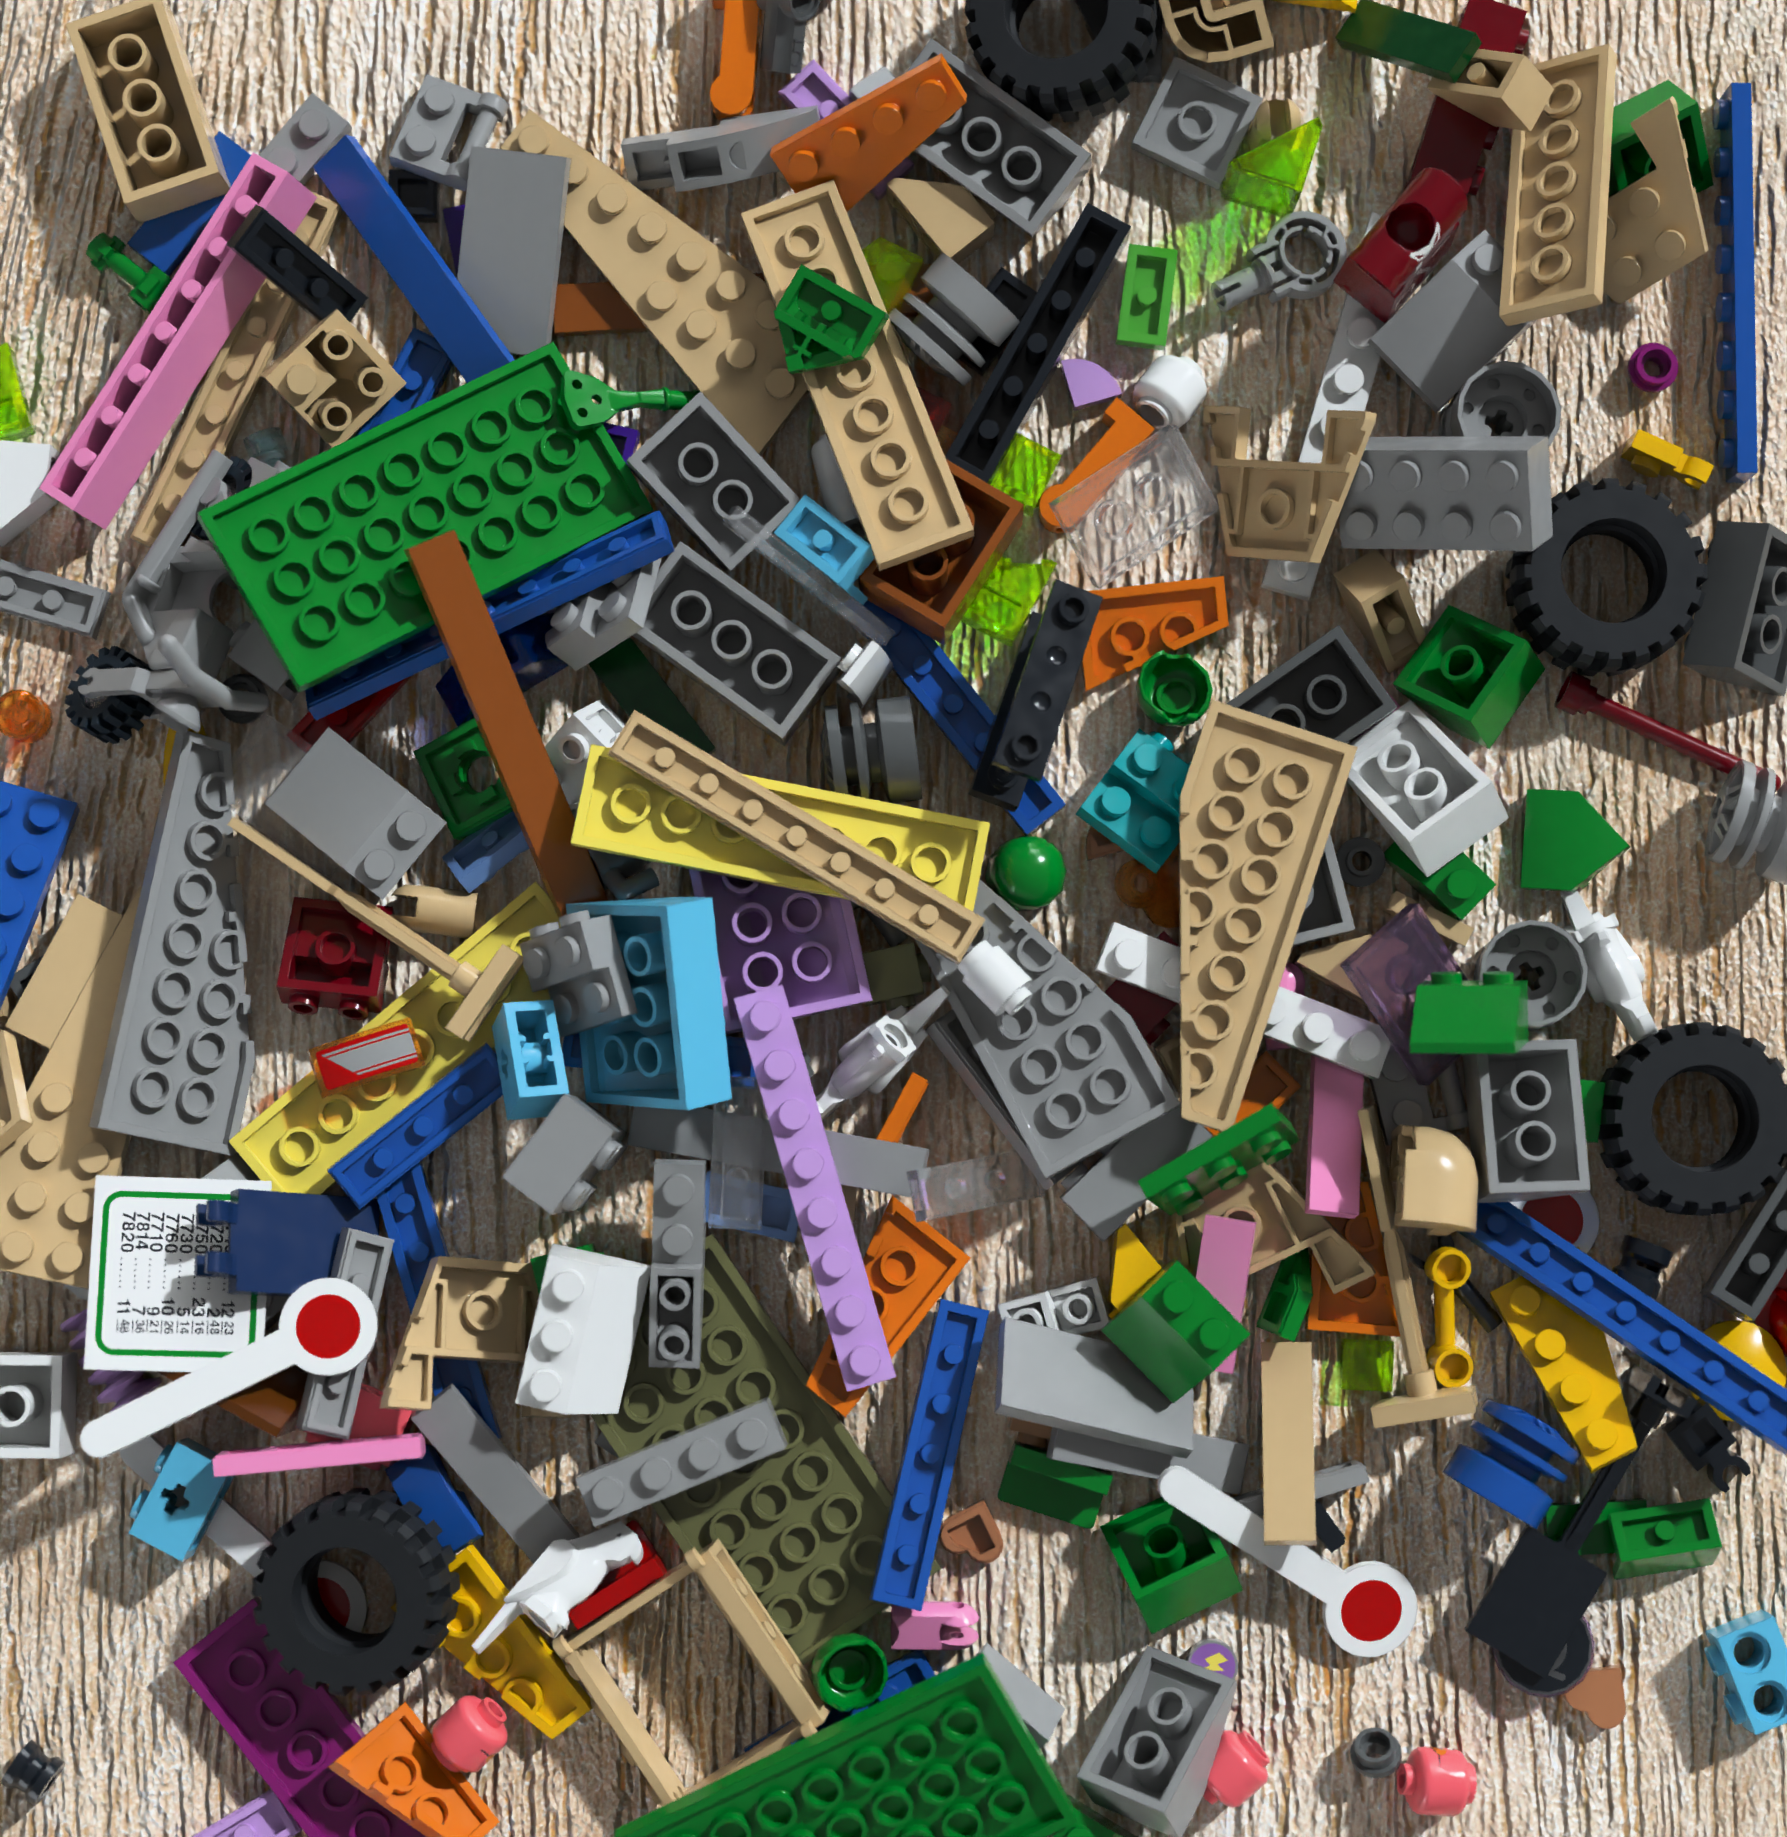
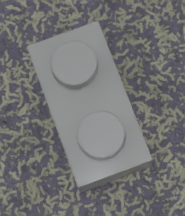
[259,93,352,186]

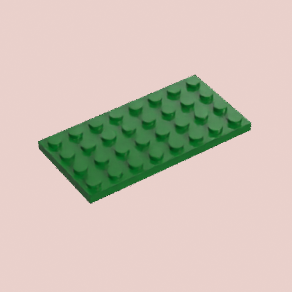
[198,342,653,693]
[614,1652,1078,1837]

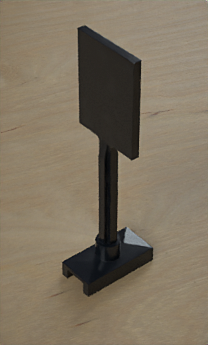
[1465,1364,1698,1679]

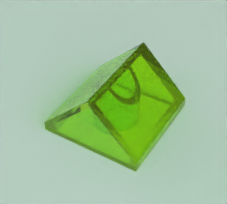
[1220,117,1323,218]

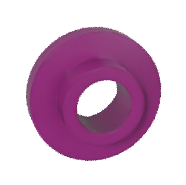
[1627,343,1678,393]

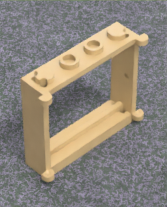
[552,1538,832,1807]

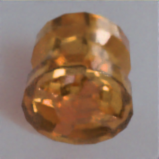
[0,689,53,744]

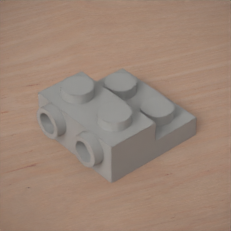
[545,558,662,671]
[519,910,638,1037]

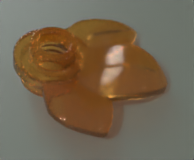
[1114,843,1180,928]

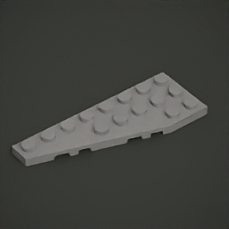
[89,730,255,1156]
[895,802,1180,1180]

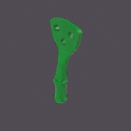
[561,370,700,431]

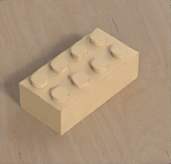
[66,0,231,224]

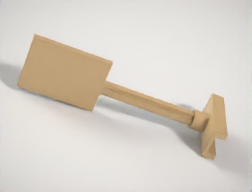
[227,817,523,1042]
[1358,1104,1479,1428]

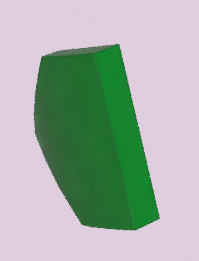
[774,264,890,374]
[1520,789,1630,892]

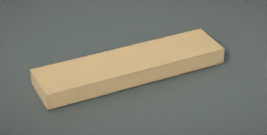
[1261,1342,1316,1545]

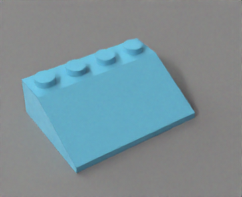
[566,897,732,1110]

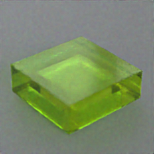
[1340,1338,1394,1392]

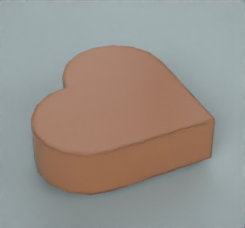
[939,1499,1003,1564]
[1562,1665,1626,1729]

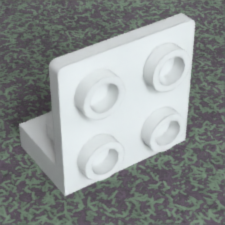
[545,699,625,820]

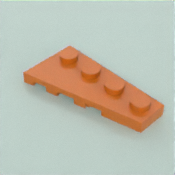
[770,53,967,212]

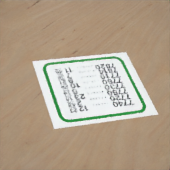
[84,1175,272,1372]

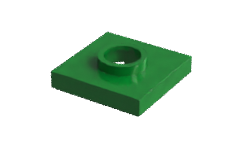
[413,718,513,840]

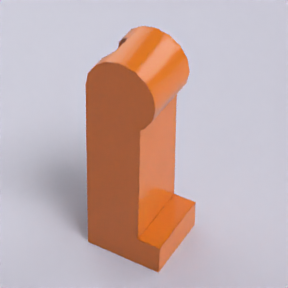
[710,0,762,122]
[1038,397,1155,534]

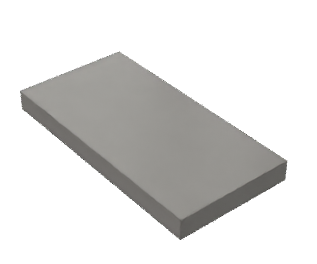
[457,146,571,355]
[995,1317,1194,1459]

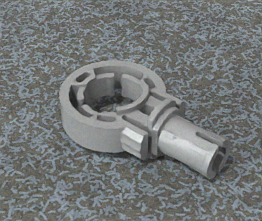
[1211,211,1347,312]

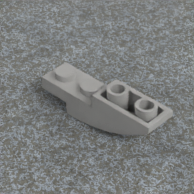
[621,105,820,192]
[649,1159,706,1369]

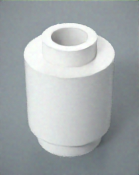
[957,940,1033,1016]

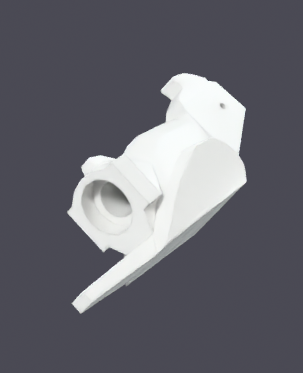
[1559,890,1659,1042]
[815,985,950,1120]
[472,1521,644,1654]

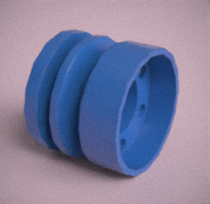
[1443,1398,1581,1529]

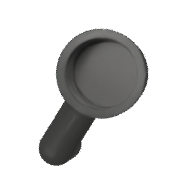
[587,849,660,900]

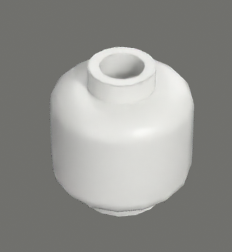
[1133,355,1207,429]

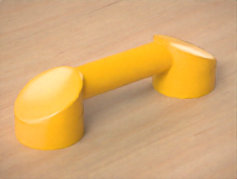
[1424,1246,1473,1388]

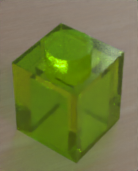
[991,433,1062,518]

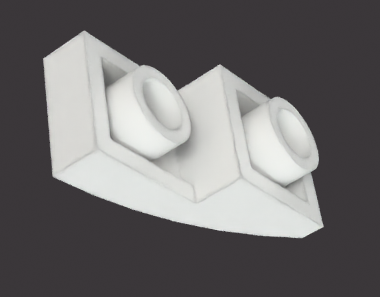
[836,640,893,709]
[998,1276,1111,1335]

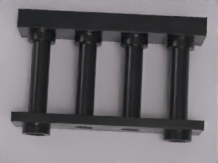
[968,579,1103,812]

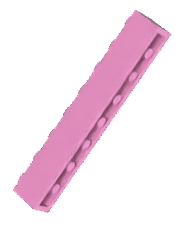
[39,152,317,530]

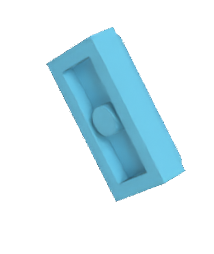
[774,494,874,606]

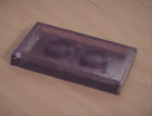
[1341,903,1468,1086]

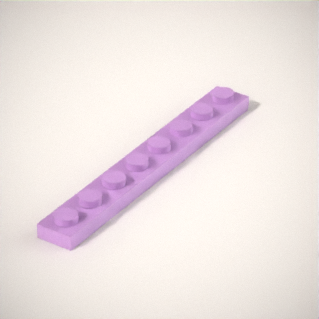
[733,984,896,1392]

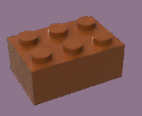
[858,459,1024,646]

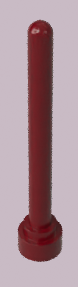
[1554,671,1781,792]

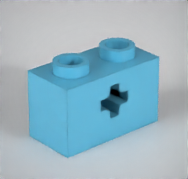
[492,1000,569,1120]
[129,1438,236,1561]

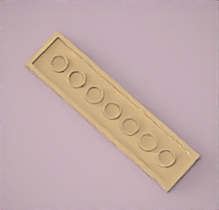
[741,179,974,571]

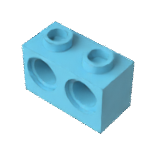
[1704,1609,1787,1735]

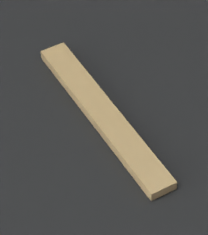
[130,191,344,548]
[608,710,985,965]

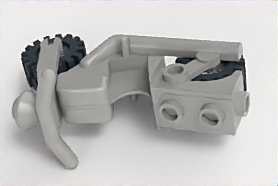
[65,449,291,744]

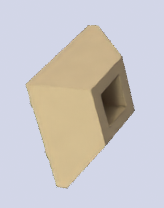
[261,309,406,448]

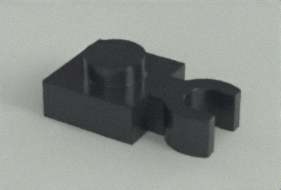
[1662,1398,1751,1493]

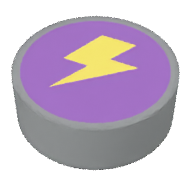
[1186,1638,1238,1679]

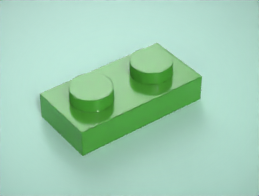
[1115,244,1178,351]

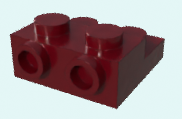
[276,897,395,1020]

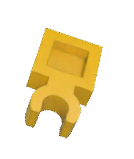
[1620,429,1714,490]

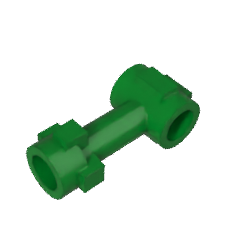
[86,232,172,314]

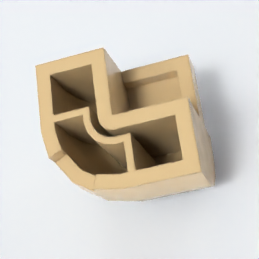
[1158,0,1274,63]
[1389,1124,1478,1236]

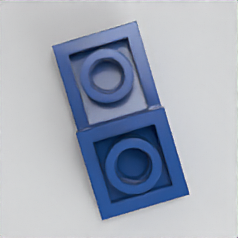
[385,1444,484,1554]

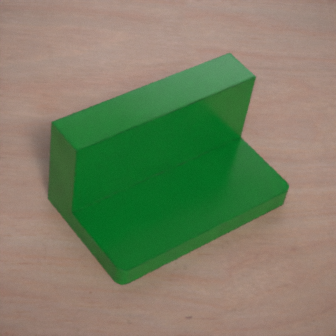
[997,1441,1113,1529]
[1607,1498,1722,1580]

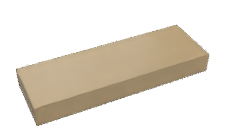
[5,894,123,1050]

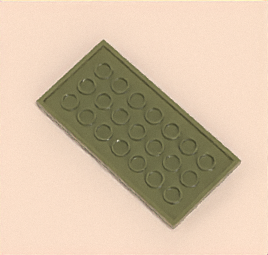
[590,1233,941,1665]

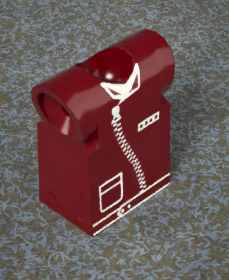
[1333,168,1468,324]

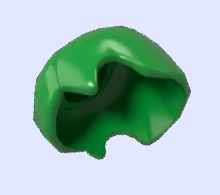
[1136,650,1213,727]
[985,836,1067,911]
[811,1633,889,1713]

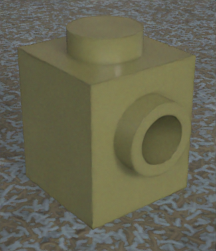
[862,942,932,1011]

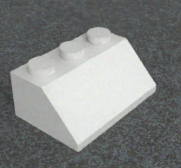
[515,1243,651,1415]

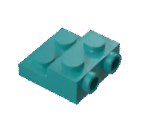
[1076,728,1191,874]

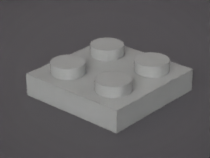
[1131,56,1263,190]

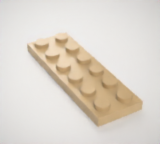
[1499,43,1617,327]

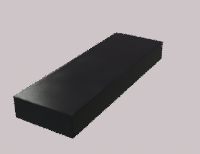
[226,205,368,322]

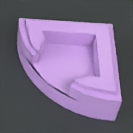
[1060,359,1122,411]

